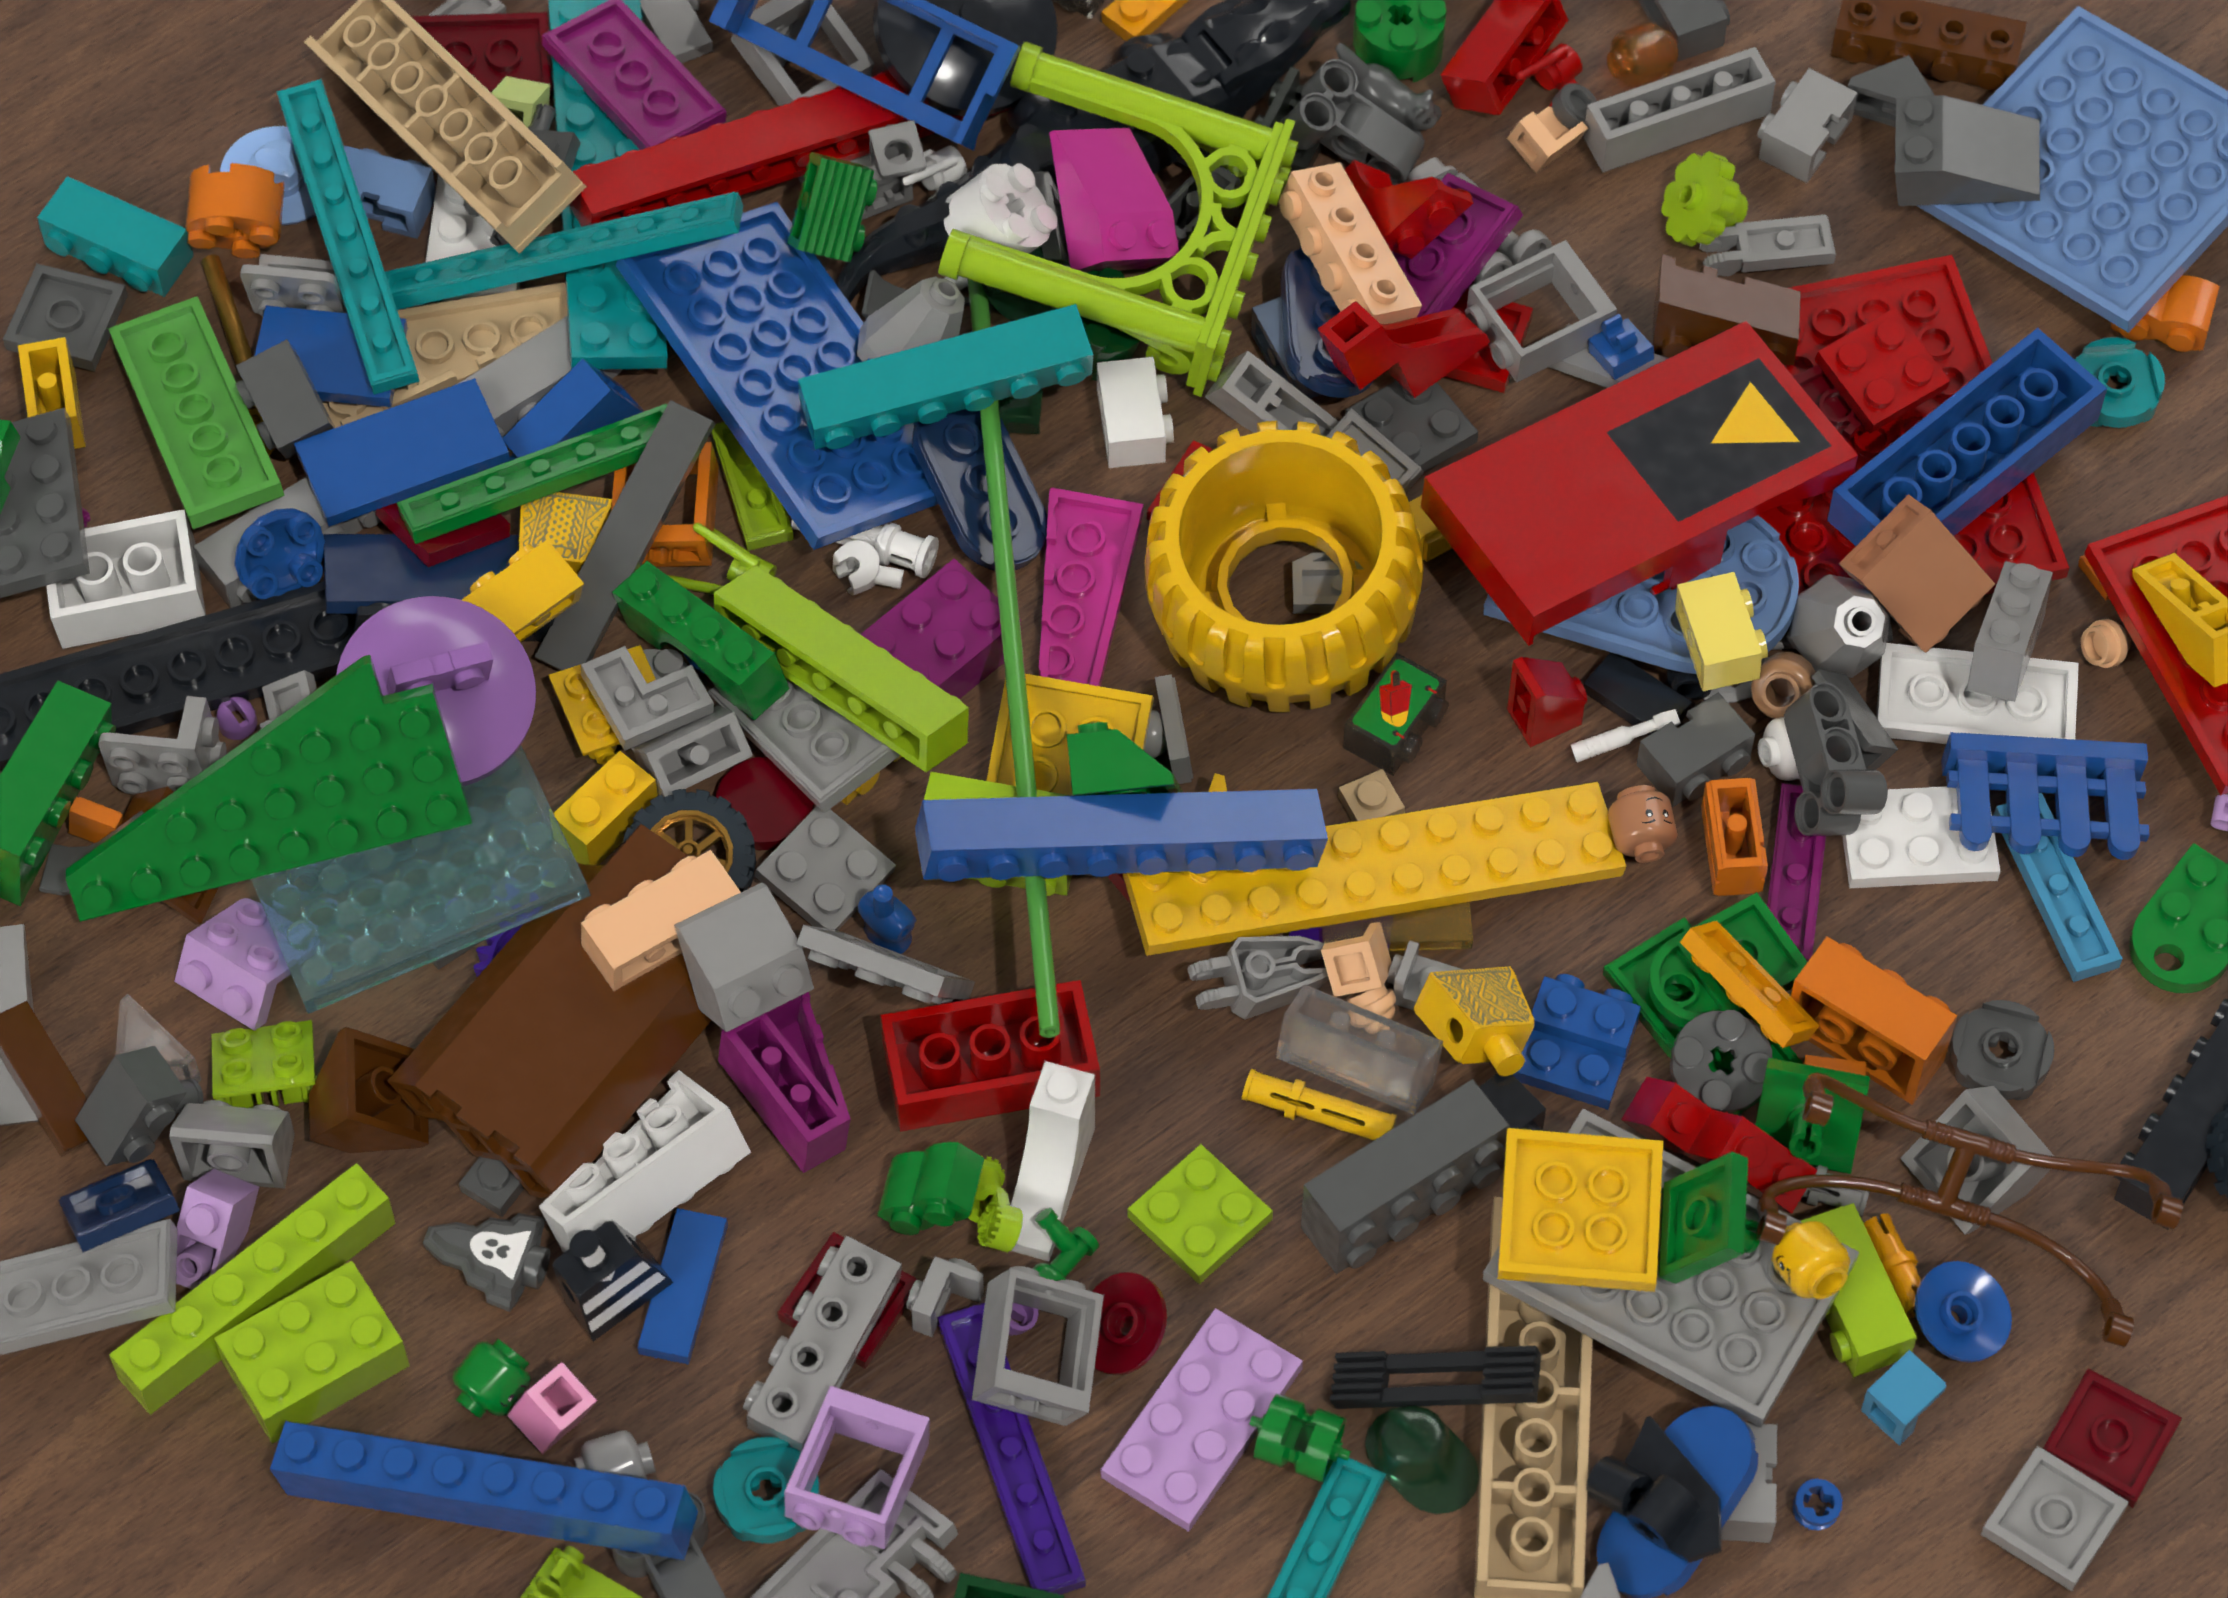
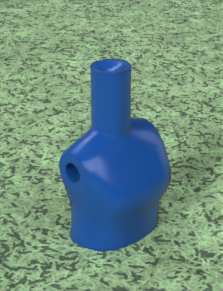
[858,885,916,954]

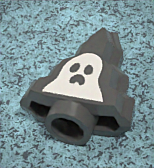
[423,1213,550,1312]

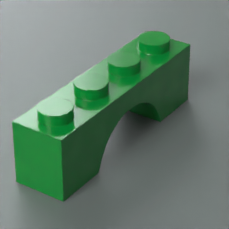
[612,561,790,720]

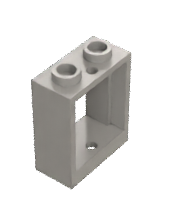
[731,0,874,106]
[1465,240,1617,383]
[972,1266,1104,1426]

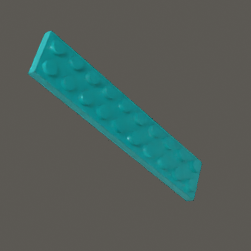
[548,0,668,369]

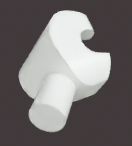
[832,540,904,595]

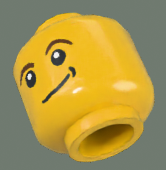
[1771,1221,1850,1299]

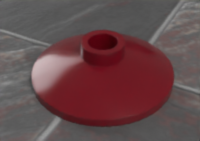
[1091,1272,1167,1375]

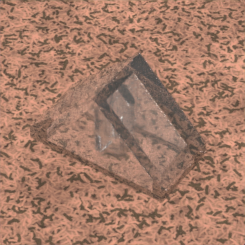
[116,994,202,1083]

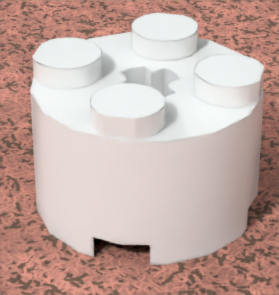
[944,163,1058,254]

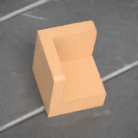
[1507,107,1588,173]
[1321,922,1392,997]

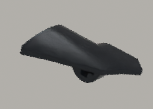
[1586,1416,1722,1563]

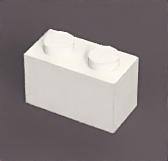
[1097,357,1174,468]

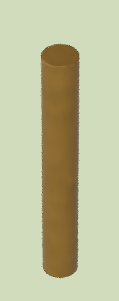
[202,254,253,377]

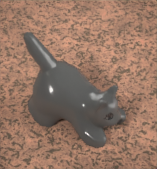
[1335,43,1442,144]

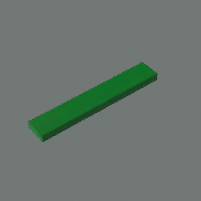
[397,404,667,544]

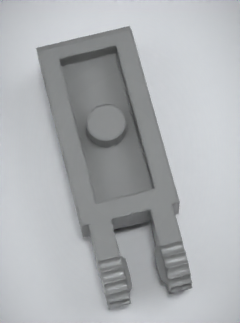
[1699,215,1836,277]

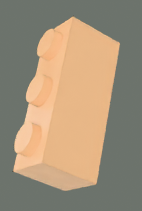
[581,850,741,991]

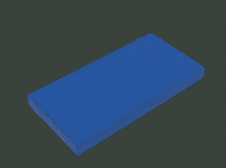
[294,378,510,527]

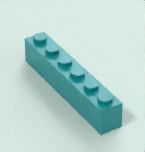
[798,304,1093,450]

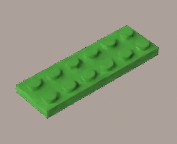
[108,296,285,529]

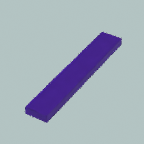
[938,1303,1086,1595]

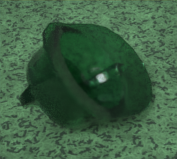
[1365,1405,1479,1514]

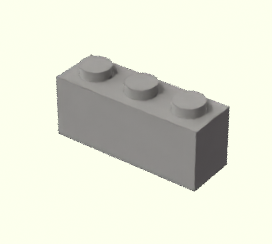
[1967,561,2053,702]

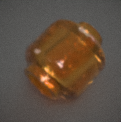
[1607,22,1678,88]

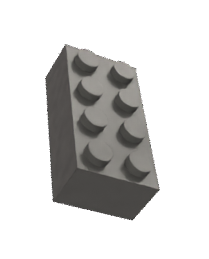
[1301,1079,1509,1274]

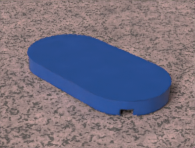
[1597,1406,1758,1598]

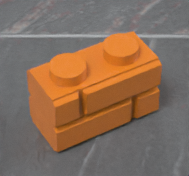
[1701,778,1768,896]

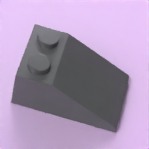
[1895,95,2040,206]

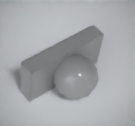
[1144,674,1193,784]

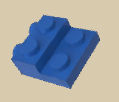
[1512,974,1641,1110]

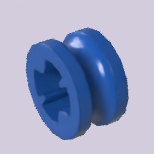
[1792,1479,1843,1531]

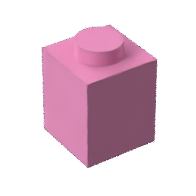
[507,1362,597,1454]

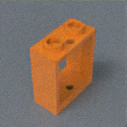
[611,442,719,567]

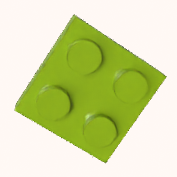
[1127,1144,1273,1285]

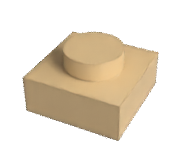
[1338,769,1405,822]

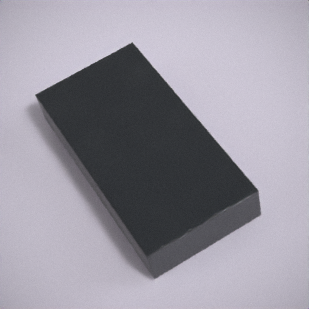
[1583,652,1692,735]

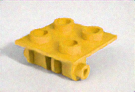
[548,645,656,764]

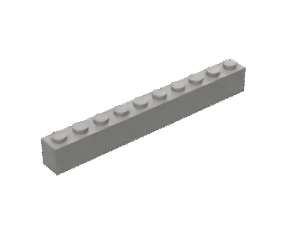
[194,316,622,608]

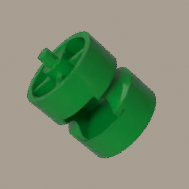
[1249,1393,1351,1483]

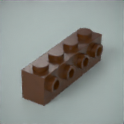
[1830,0,2027,90]

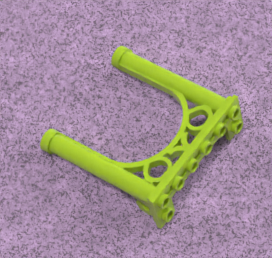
[938,42,1299,397]

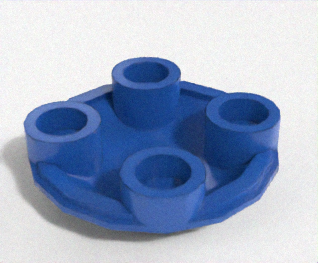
[234,508,325,599]

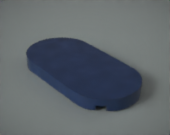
[1280,246,1374,398]
[912,409,1048,571]

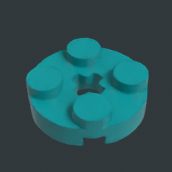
[2074,337,2165,428]
[713,1437,820,1543]

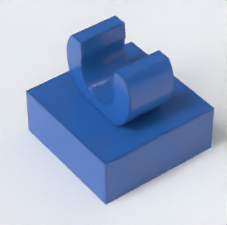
[1588,314,1655,380]

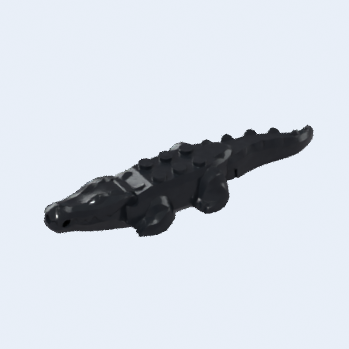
[836,0,1351,304]

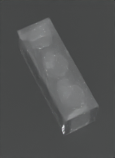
[1276,984,1443,1115]

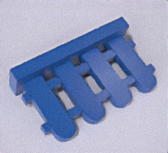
[1941,732,2149,860]

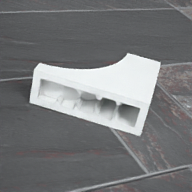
[1011,1061,1095,1262]

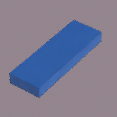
[637,1208,728,1365]

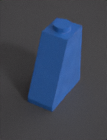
[503,358,644,461]

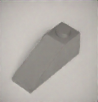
[1205,351,1339,436]

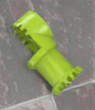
[968,1156,1023,1253]

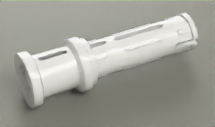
[792,520,939,578]

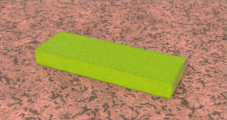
[711,422,794,551]

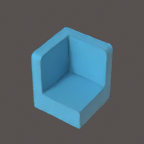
[1861,1350,1946,1446]

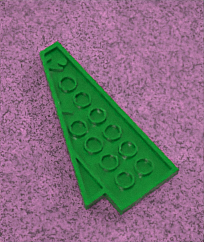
[65,655,472,921]

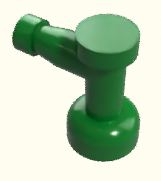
[1032,1207,1099,1281]

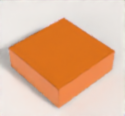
[69,797,123,843]

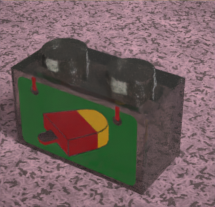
[1343,652,1449,776]

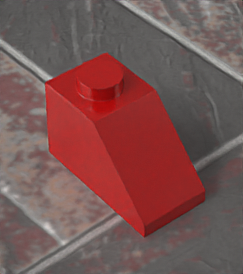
[1507,657,1588,748]

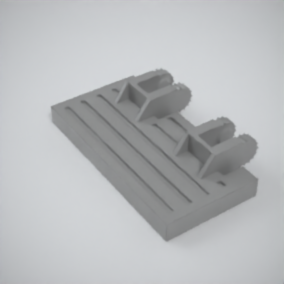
[750,1469,958,1598]

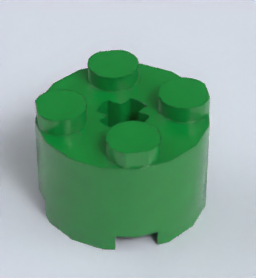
[1353,0,1446,83]

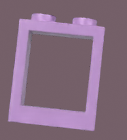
[785,1386,930,1549]

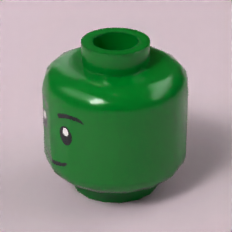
[453,1338,531,1419]

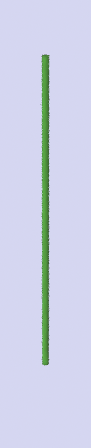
[967,279,1060,1038]

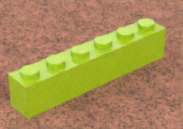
[714,565,969,773]
[109,1163,396,1415]

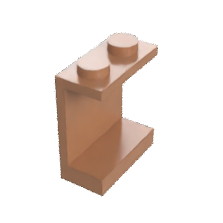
[1839,494,1995,653]

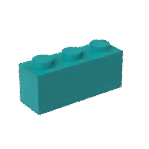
[37,176,194,297]

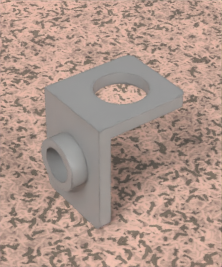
[869,120,926,179]

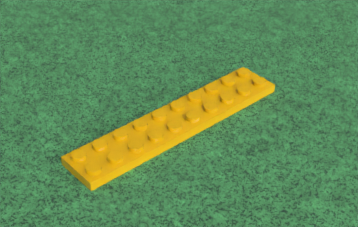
[1122,782,1627,956]

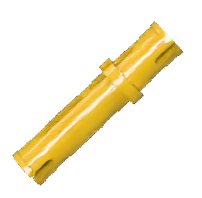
[1242,1069,1397,1140]

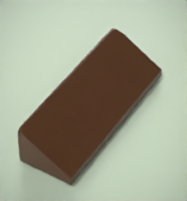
[0,1001,89,1157]

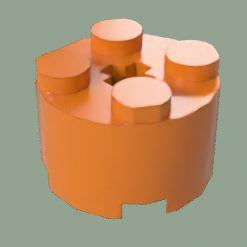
[186,163,285,259]

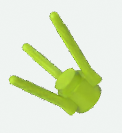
[668,523,777,595]

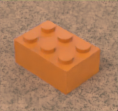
[1791,936,1958,1105]

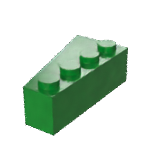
[0,680,116,907]

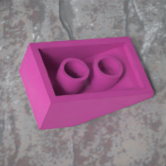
[1049,128,1179,272]

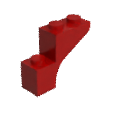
[1344,160,1473,259]
[1318,301,1490,398]
[1621,1077,1818,1214]

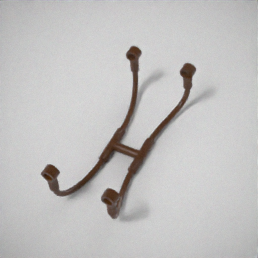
[1756,1073,2183,1347]

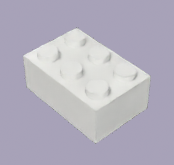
[46,509,206,649]

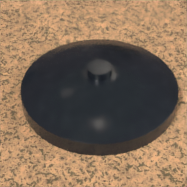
[873,0,1058,116]

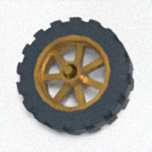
[624,789,756,892]

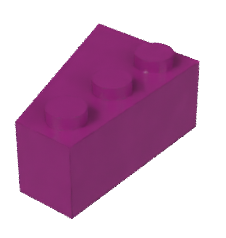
[718,992,851,1173]

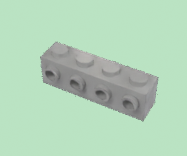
[1583,47,1776,173]
[743,1236,902,1453]

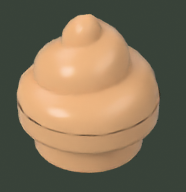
[2081,619,2132,668]
[1346,985,1396,1034]

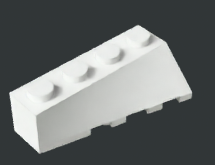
[539,1070,751,1253]

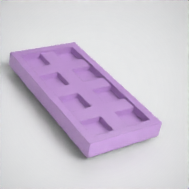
[1101,1308,1303,1532]

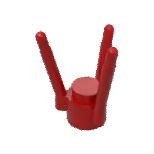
[1516,43,1583,107]

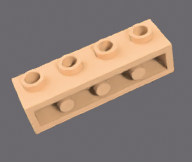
[1278,162,1422,324]

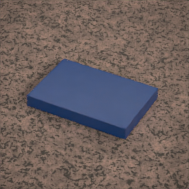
[255,305,408,407]

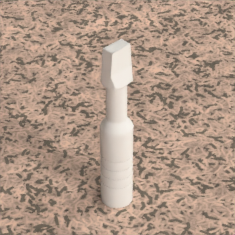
[1570,709,1681,762]

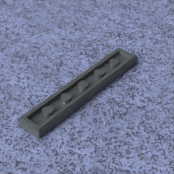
[535,400,715,671]

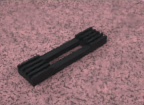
[1330,1345,1542,1409]

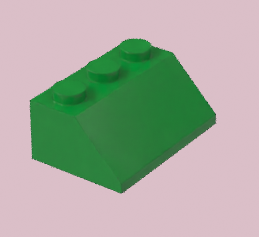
[1067,722,1183,796]

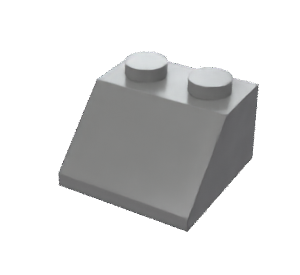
[674,882,814,1032]
[1900,1086,2054,1234]
[169,1100,295,1189]

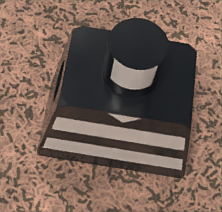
[553,1220,673,1342]

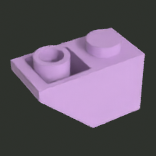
[176,1168,259,1290]

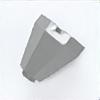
[857,277,965,362]
[1786,574,1891,678]

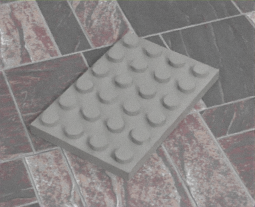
[1482,1109,1859,1428]

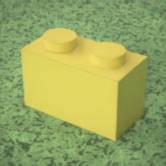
[1675,572,1768,692]

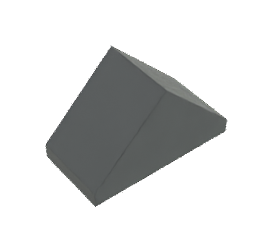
[1848,55,1935,127]

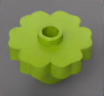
[1662,151,1748,247]

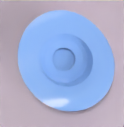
[220,126,316,225]

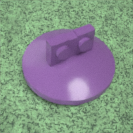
[336,596,536,787]

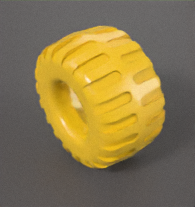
[1144,421,1424,712]

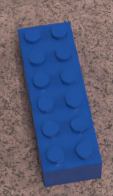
[1827,328,2107,546]

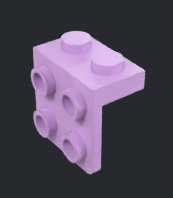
[174,898,322,1031]

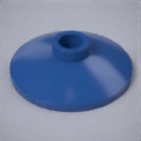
[1915,1261,2012,1362]

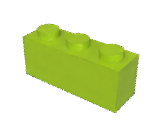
[1800,1203,1917,1377]

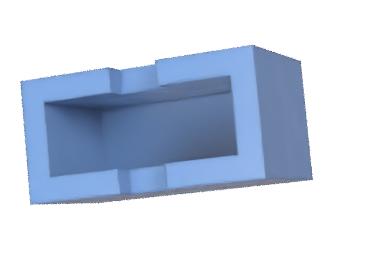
[344,146,436,239]

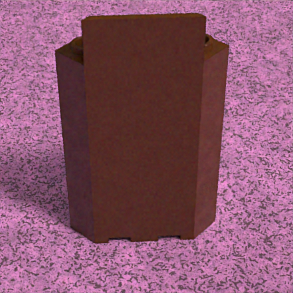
[388,824,711,1199]

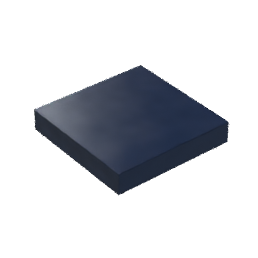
[59,1159,180,1253]

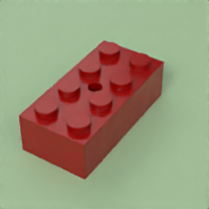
[880,980,1100,1132]

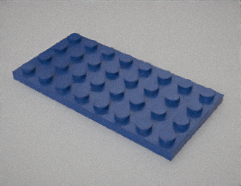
[615,202,939,550]

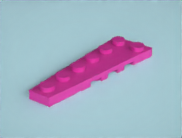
[1039,487,1144,687]

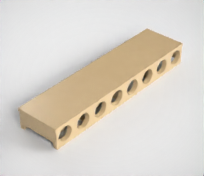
[305,0,586,254]
[1474,1197,1593,1598]

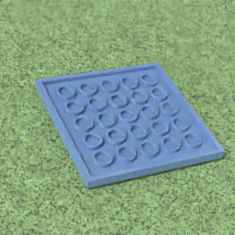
[1918,6,2228,333]

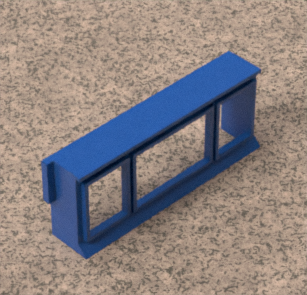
[709,0,1021,151]

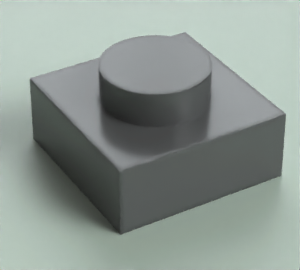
[459,1157,525,1217]

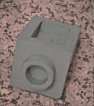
[1387,940,1464,1010]

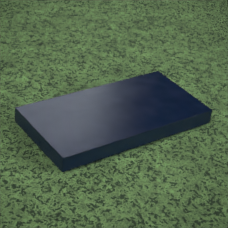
[324,534,519,614]

